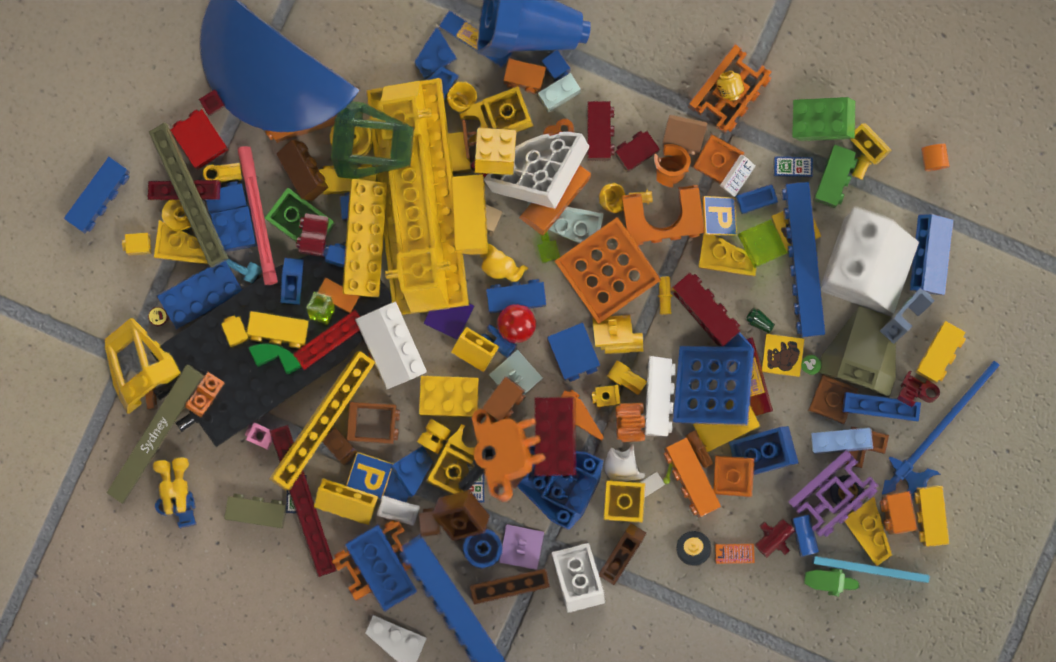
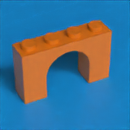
[621,185,704,245]

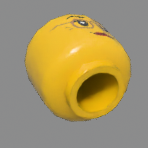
[717,71,744,101]

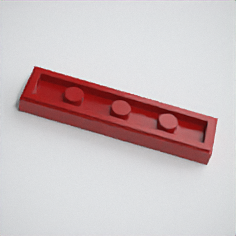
[293,310,360,370]

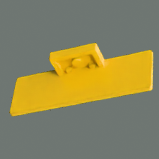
[342,179,387,297]

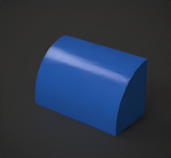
[791,514,819,556]

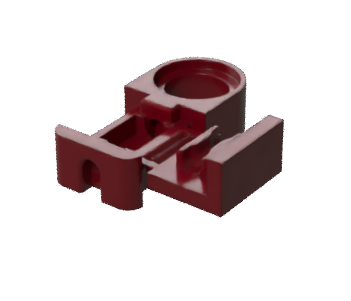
[897,371,940,407]

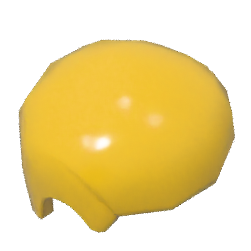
[447,82,477,112]
[599,183,625,213]

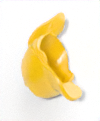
[479,243,528,282]

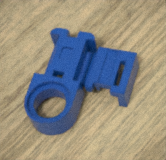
[155,491,197,529]

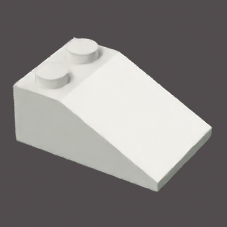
[552,543,605,613]

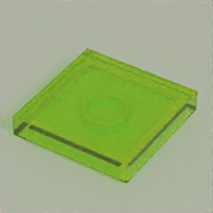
[737,219,788,268]

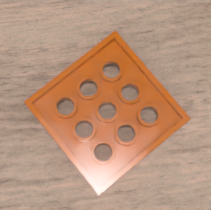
[555,217,661,324]

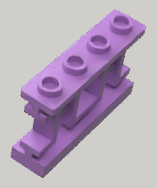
[788,450,879,537]

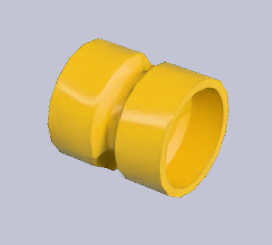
[417,419,452,454]

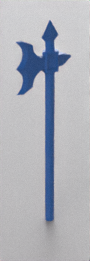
[882,361,1000,506]

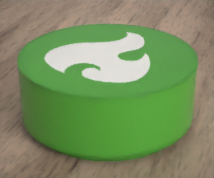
[801,355,821,375]

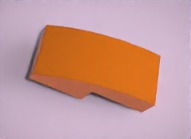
[185,372,224,417]

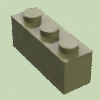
[224,493,286,528]

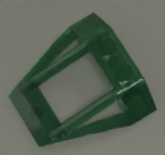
[331,101,414,179]

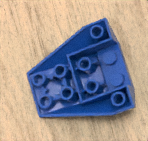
[517,446,603,530]

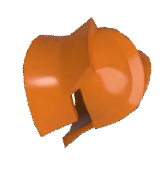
[654,144,691,188]

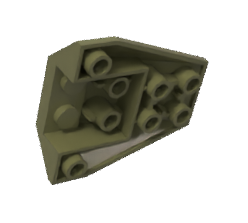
[818,306,896,397]

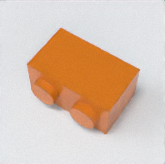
[503,59,546,94]

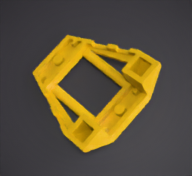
[105,318,180,414]

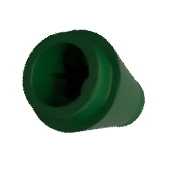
[745,308,775,333]

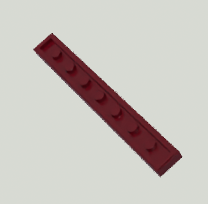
[269,425,337,577]

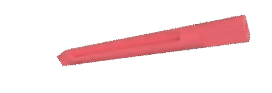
[238,146,278,285]

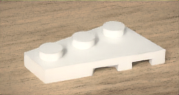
[366,615,427,662]

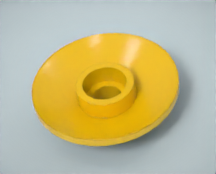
[162,200,191,230]

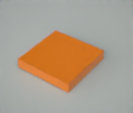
[693,134,744,184]
[713,455,754,497]

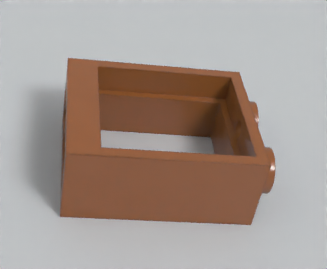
[347,402,400,444]

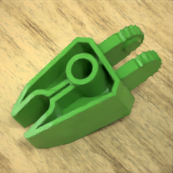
[804,568,860,596]

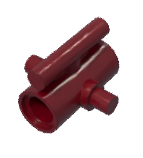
[755,519,795,558]

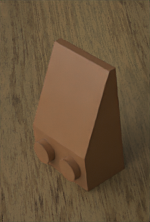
[662,115,707,156]

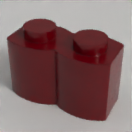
[296,213,329,257]

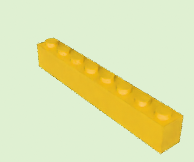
[269,351,375,490]

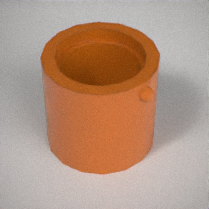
[921,144,950,171]

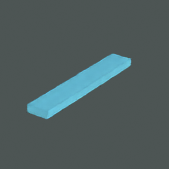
[812,556,930,583]

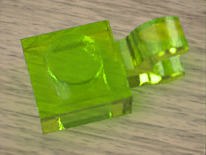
[537,232,560,264]

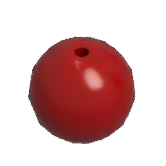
[497,304,536,343]

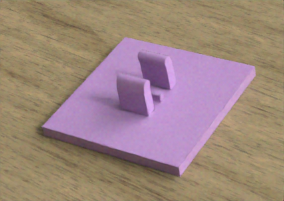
[499,525,544,570]

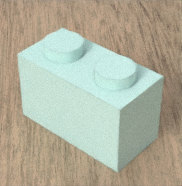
[538,73,581,112]

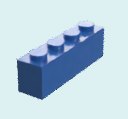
[64,157,130,234]

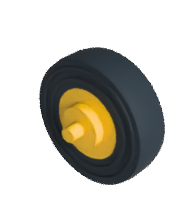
[676,531,711,566]

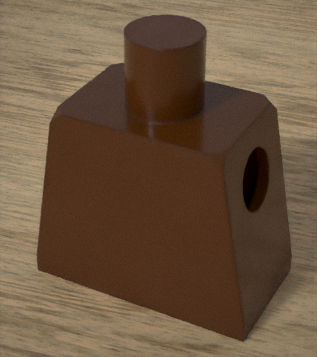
[322,426,357,466]

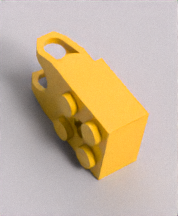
[459,86,534,143]
[426,424,475,495]

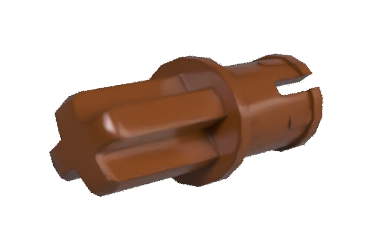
[686,430,713,468]

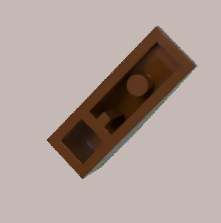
[598,523,647,585]

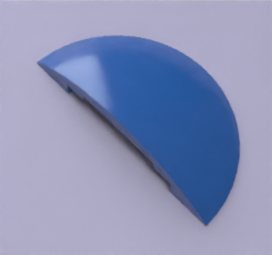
[200,0,360,132]

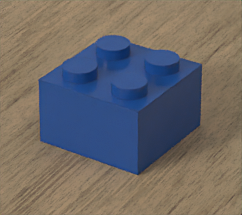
[211,206,257,253]

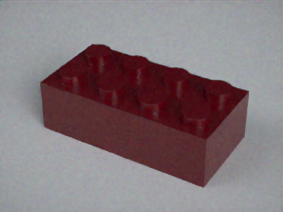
[671,273,741,347]
[535,397,576,476]

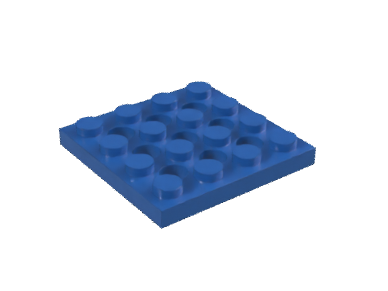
[673,346,754,425]

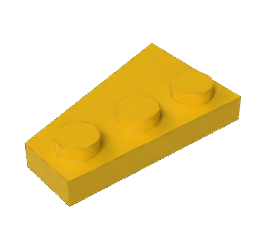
[154,220,209,265]
[698,233,758,277]
[844,497,892,566]

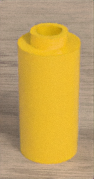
[601,333,643,354]

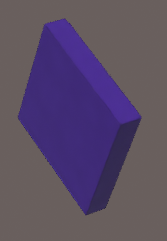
[423,303,475,340]

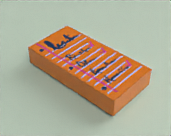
[715,544,755,564]

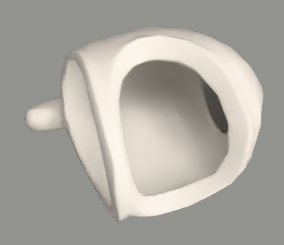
[605,444,645,482]

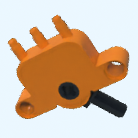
[458,409,545,502]

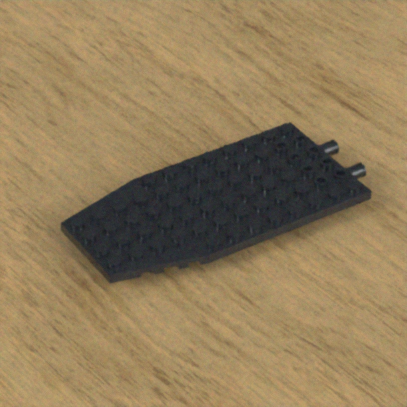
[151,242,392,448]

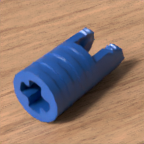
[481,324,517,358]

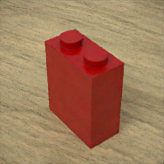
[170,109,229,170]

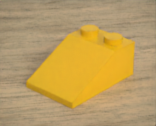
[693,400,760,452]

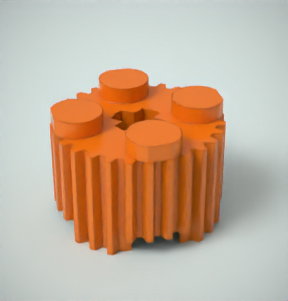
[615,403,645,442]

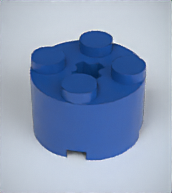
[463,529,502,568]

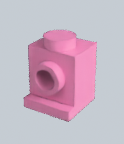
[245,422,272,450]

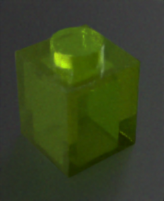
[307,292,335,324]

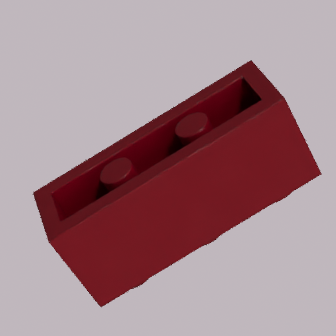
[587,101,615,161]

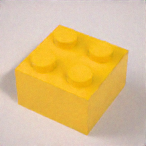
[475,128,516,175]
[603,481,645,523]

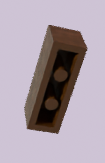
[276,140,328,201]

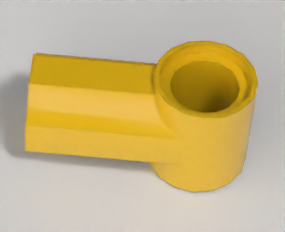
[203,163,242,183]
[606,360,647,395]

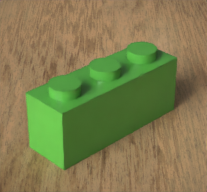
[813,145,858,208]

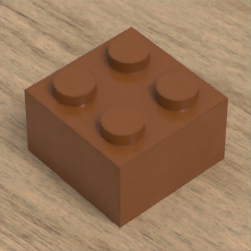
[482,377,526,421]

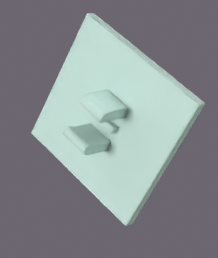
[489,349,543,395]

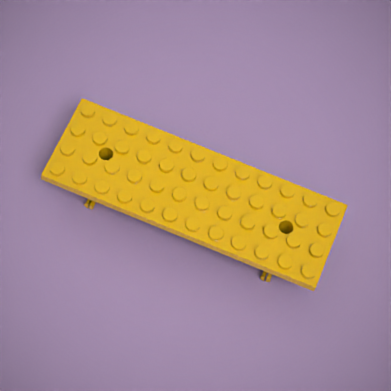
[367,78,469,315]

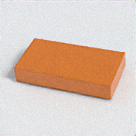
[316,278,360,313]

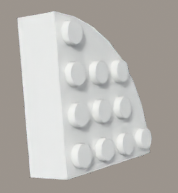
[484,132,589,209]

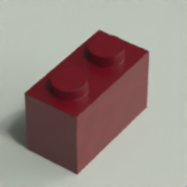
[615,131,660,173]

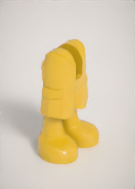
[153,458,189,515]

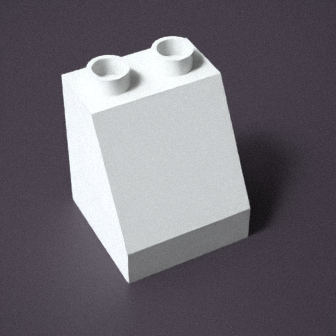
[820,207,919,316]

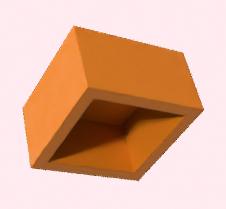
[880,491,917,534]

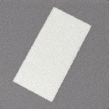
[640,472,665,498]

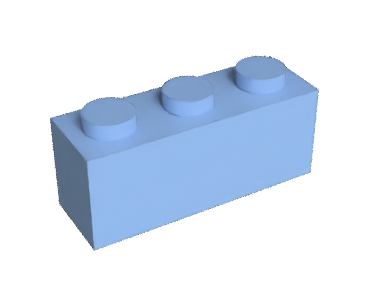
[812,428,873,454]

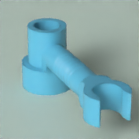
[226,259,262,284]

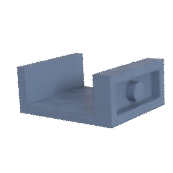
[880,288,934,344]

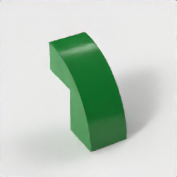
[249,344,301,374]

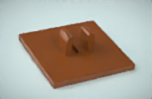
[462,120,477,159]

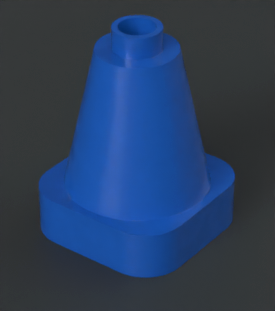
[477,0,591,59]

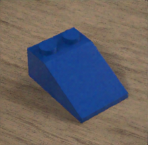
[729,426,799,476]

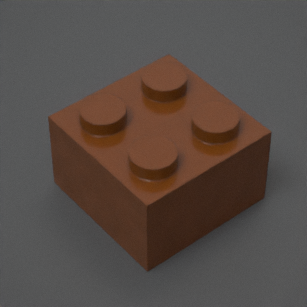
[432,490,490,541]

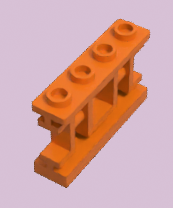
[688,44,772,134]
[332,520,412,601]

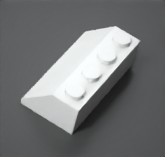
[355,302,427,390]
[644,356,675,437]

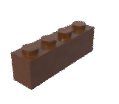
[470,568,550,605]

